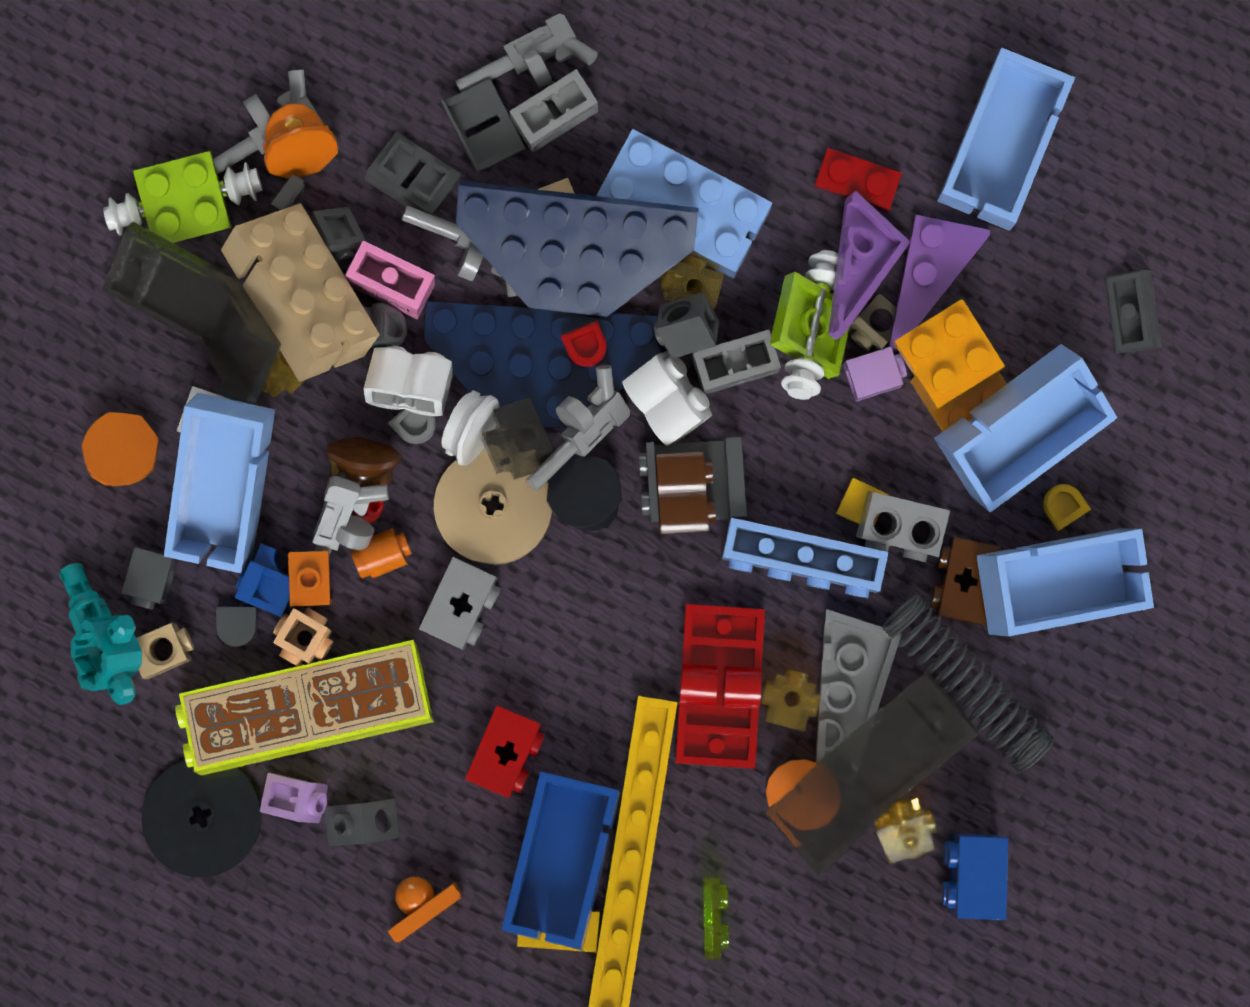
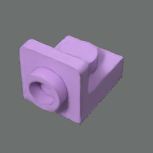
[259,773,328,823]

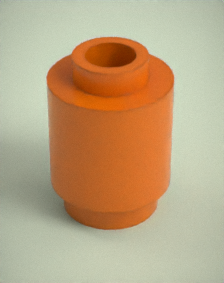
[350,528,412,579]

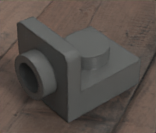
[311,207,366,271]

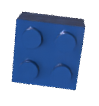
[941,832,1009,920]

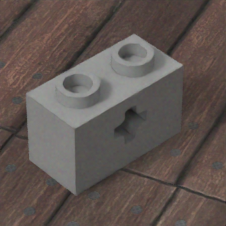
[692,330,781,394]
[419,557,501,650]

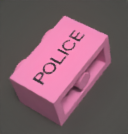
[345,241,435,320]

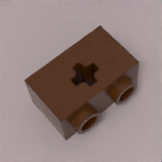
[930,537,1001,626]

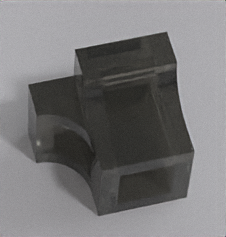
[481,397,553,480]

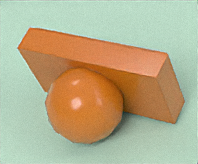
[387,877,463,943]

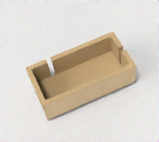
[221,203,380,382]

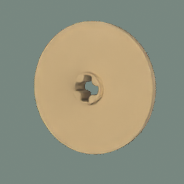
[434,447,552,565]

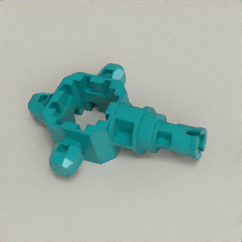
[58,563,142,705]

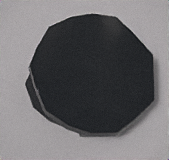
[546,454,622,531]

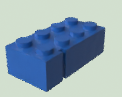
[501,771,620,951]

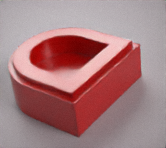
[561,320,606,367]

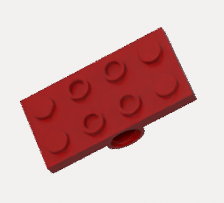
[675,604,765,769]

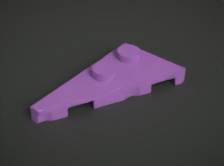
[828,191,910,340]
[888,215,990,351]

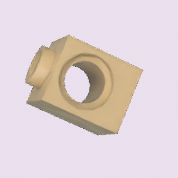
[136,623,194,679]

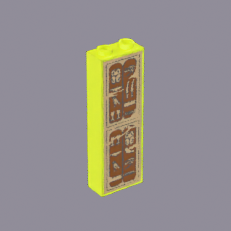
[175,640,434,775]

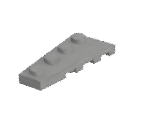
[815,609,902,786]

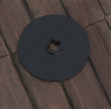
[142,760,262,878]

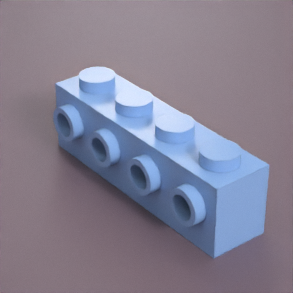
[721,518,888,598]

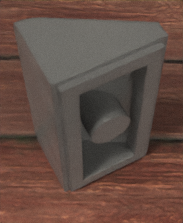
[1105,269,1162,354]

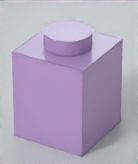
[843,347,907,402]

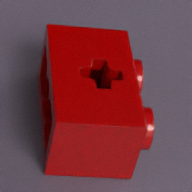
[465,705,545,798]

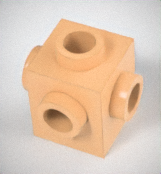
[273,607,334,666]

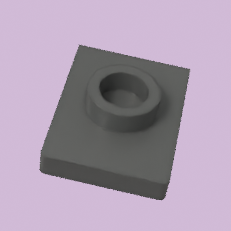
[324,799,399,846]

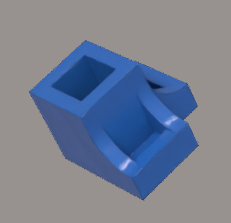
[235,544,291,617]

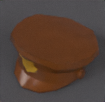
[325,437,403,487]

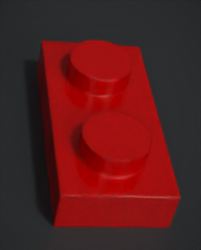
[814,148,902,212]

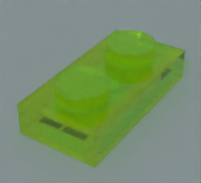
[702,875,729,959]

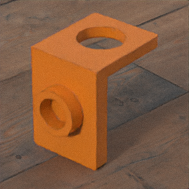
[288,551,334,606]

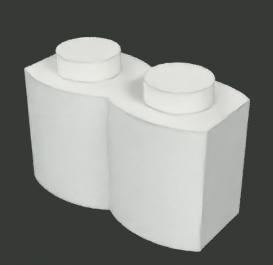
[363,346,453,416]
[622,351,712,446]

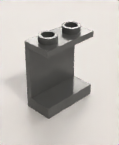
[638,437,747,524]

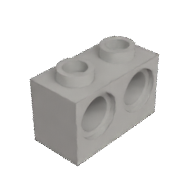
[509,69,598,153]
[856,491,950,562]

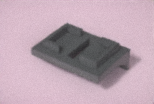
[441,78,526,174]
[365,132,462,215]

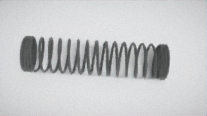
[883,595,1054,772]

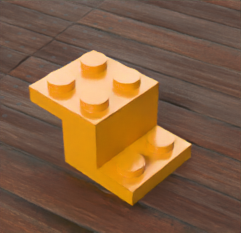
[893,299,1007,432]

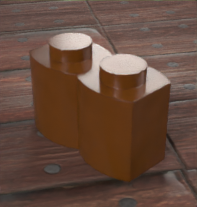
[655,451,716,535]

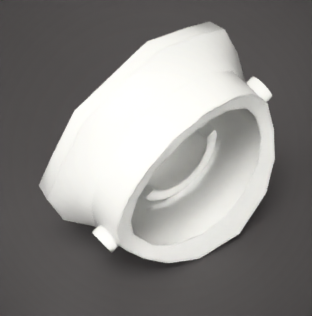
[442,390,500,466]

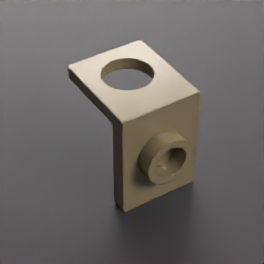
[849,294,896,352]

